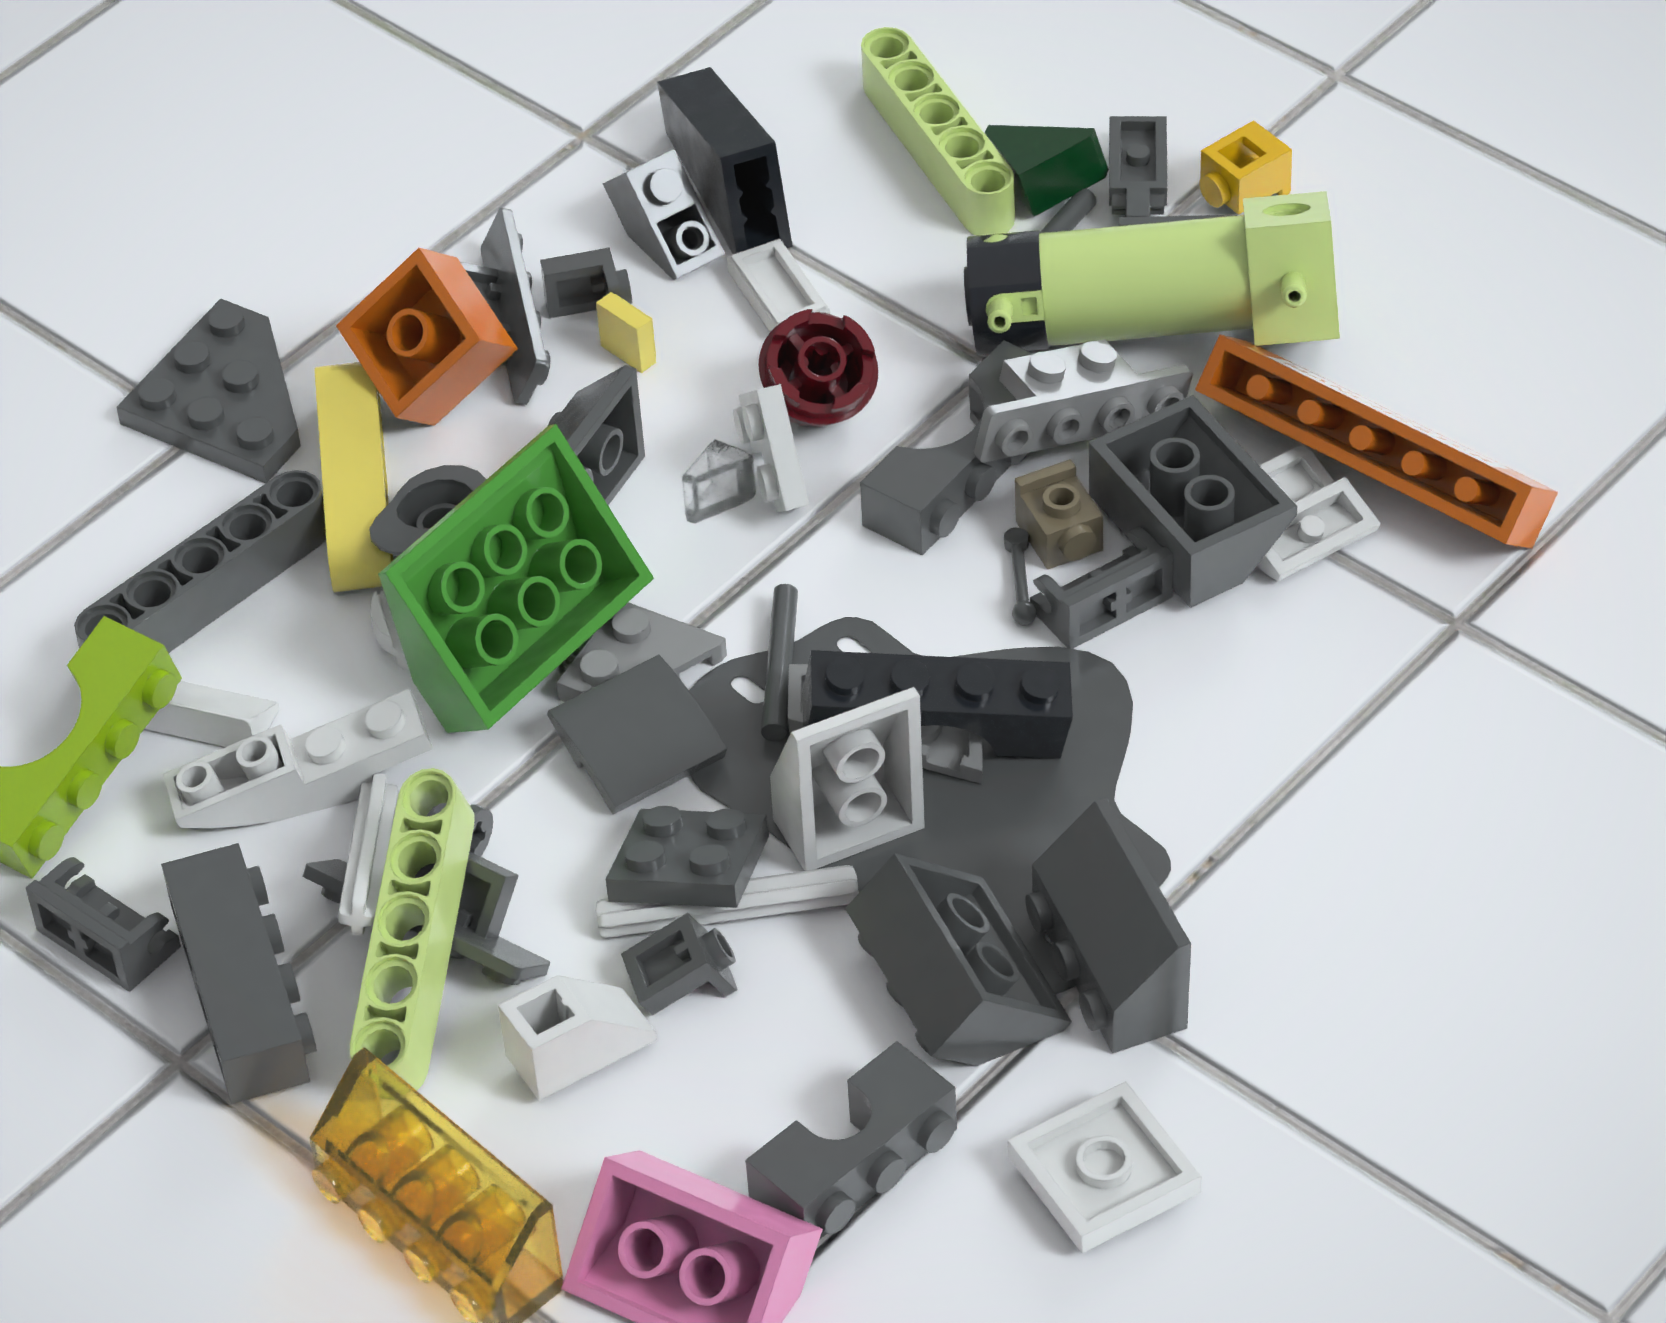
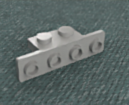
[974,339,1193,463]

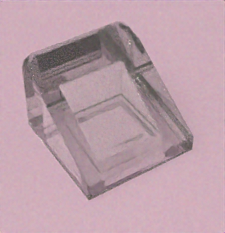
[682,439,756,524]

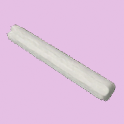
[338,774,399,935]
[596,865,859,938]

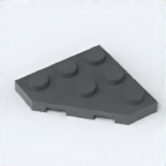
[116,298,301,484]

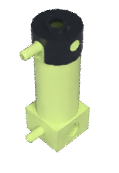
[964,191,1340,355]

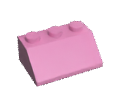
[561,1150,823,1323]

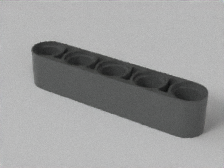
[74,470,326,653]

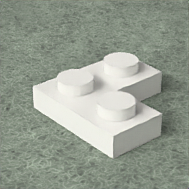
[733,384,810,512]

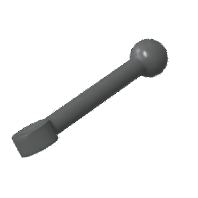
[1004,527,1037,625]

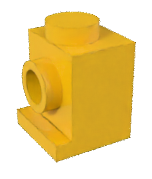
[1199,120,1292,215]

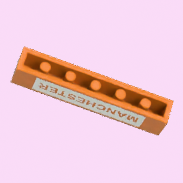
[1195,334,1558,549]

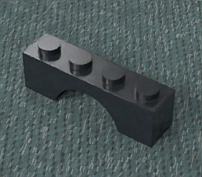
[802,650,1073,759]

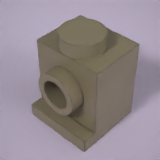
[1015,459,1103,570]

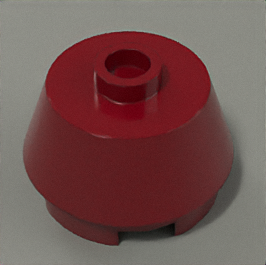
[758,309,879,427]

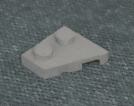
[557,602,727,702]

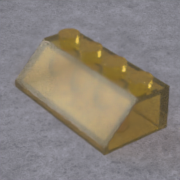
[309,1047,564,1323]

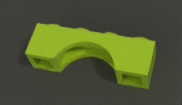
[0,616,182,879]

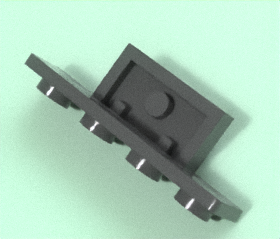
[460,207,550,405]
[302,851,551,985]

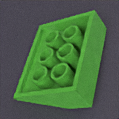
[378,424,654,733]

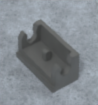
[1030,527,1173,649]
[25,857,181,992]

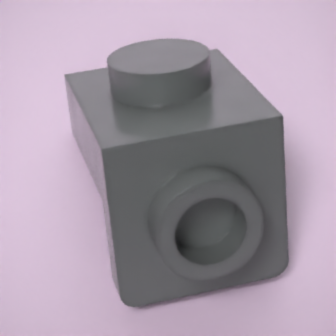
[540,247,632,319]

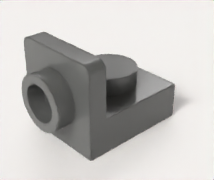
[621,913,738,1016]

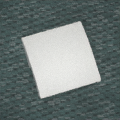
[1256,444,1381,582]

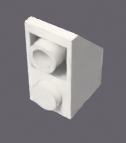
[498,975,657,1101]

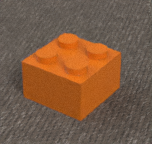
[336,248,518,426]

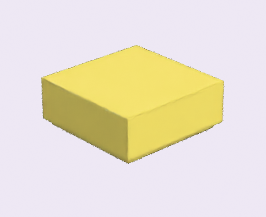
[596,292,656,373]

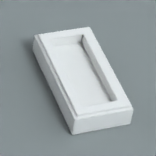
[727,239,830,332]

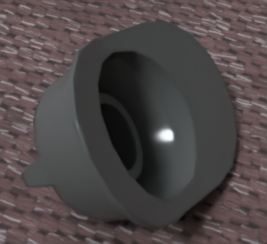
[369,465,486,555]

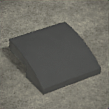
[547,654,727,815]

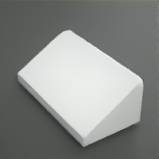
[145,681,280,747]

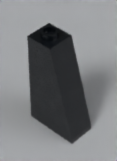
[657,67,793,254]

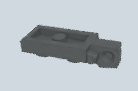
[1109,116,1167,217]

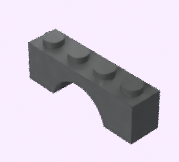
[860,340,1032,556]

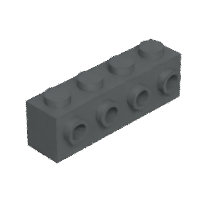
[161,843,317,1104]

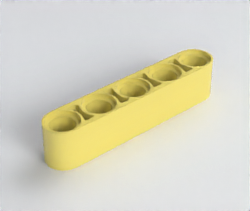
[315,362,394,593]

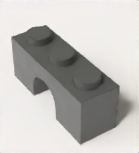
[745,1041,957,1240]

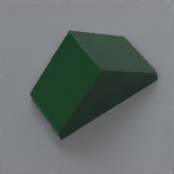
[985,125,1109,217]

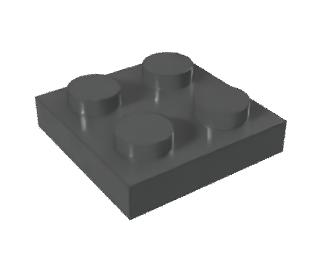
[605,806,769,908]

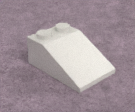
[770,687,925,871]

